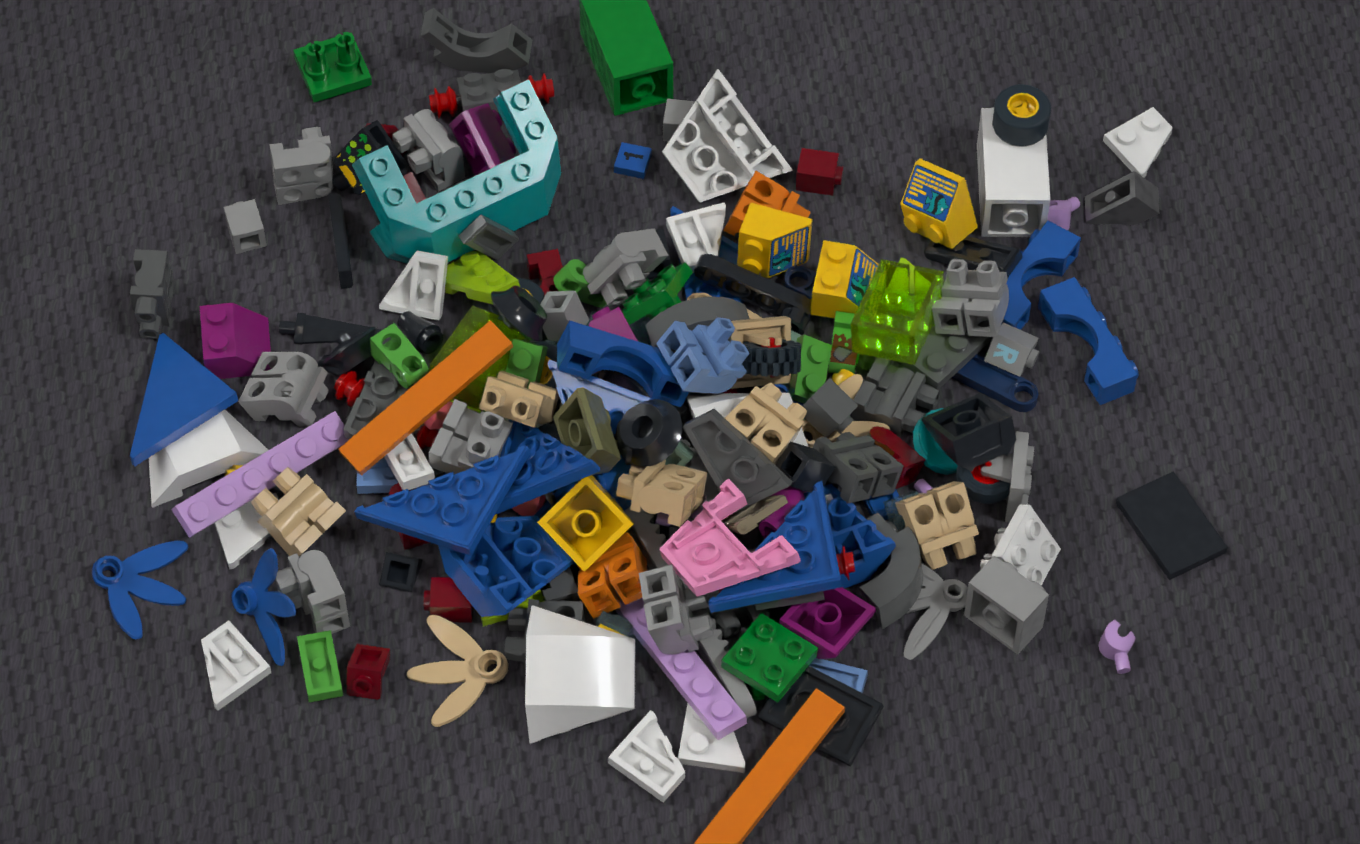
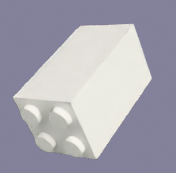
[977,107,1050,237]

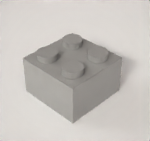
[964,556,1049,654]

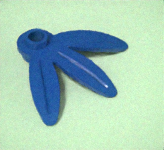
[91,541,188,639]
[232,548,296,666]

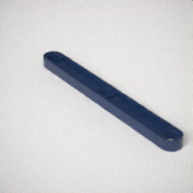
[784,265,1039,412]

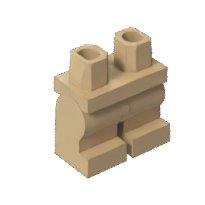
[479,371,559,428]
[725,382,807,464]
[616,460,707,527]
[251,467,346,556]
[895,481,979,570]

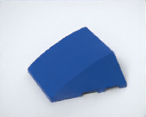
[804,484,896,588]
[438,516,574,617]

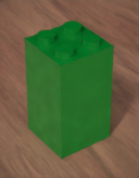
[579,0,673,116]

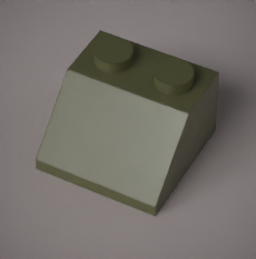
[553,387,621,475]

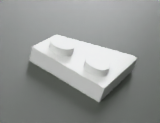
[1103,107,1173,178]
[666,203,726,273]
[379,251,448,320]
[215,493,279,569]
[201,620,271,711]
[678,703,745,773]
[608,710,685,802]

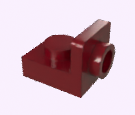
[347,644,390,700]

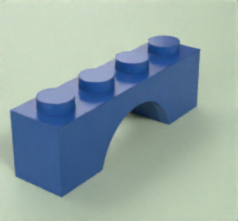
[1002,220,1081,330]
[1038,277,1139,405]
[557,320,690,407]

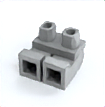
[392,109,465,192]
[269,127,333,205]
[583,228,668,306]
[932,259,1009,337]
[238,352,329,427]
[429,399,513,474]
[275,550,350,634]
[639,564,714,654]

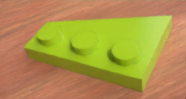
[445,251,520,305]

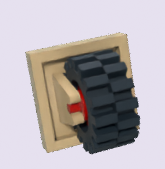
[728,316,801,389]

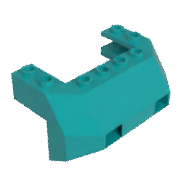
[352,79,561,264]

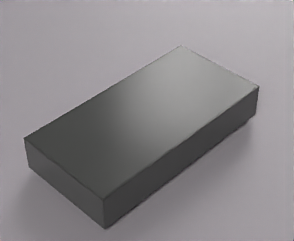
[458,214,519,260]

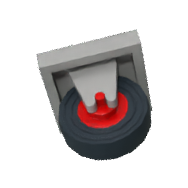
[956,431,1034,523]

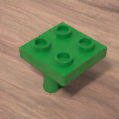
[293,32,372,103]
[621,261,693,325]
[721,613,818,703]

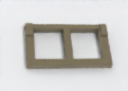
[722,495,788,534]

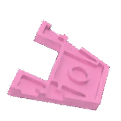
[659,479,801,597]

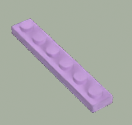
[171,411,349,538]
[615,591,747,740]

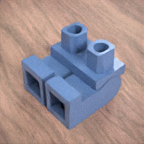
[656,317,750,394]

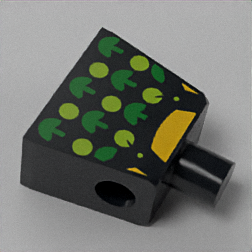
[332,120,411,195]

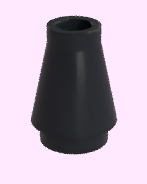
[398,311,443,354]

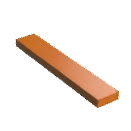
[338,320,513,476]
[694,688,845,844]

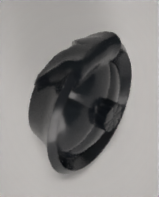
[491,286,547,341]
[318,326,378,376]
[614,399,682,467]

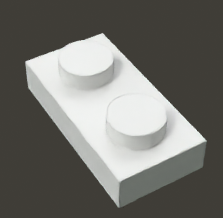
[384,433,435,490]

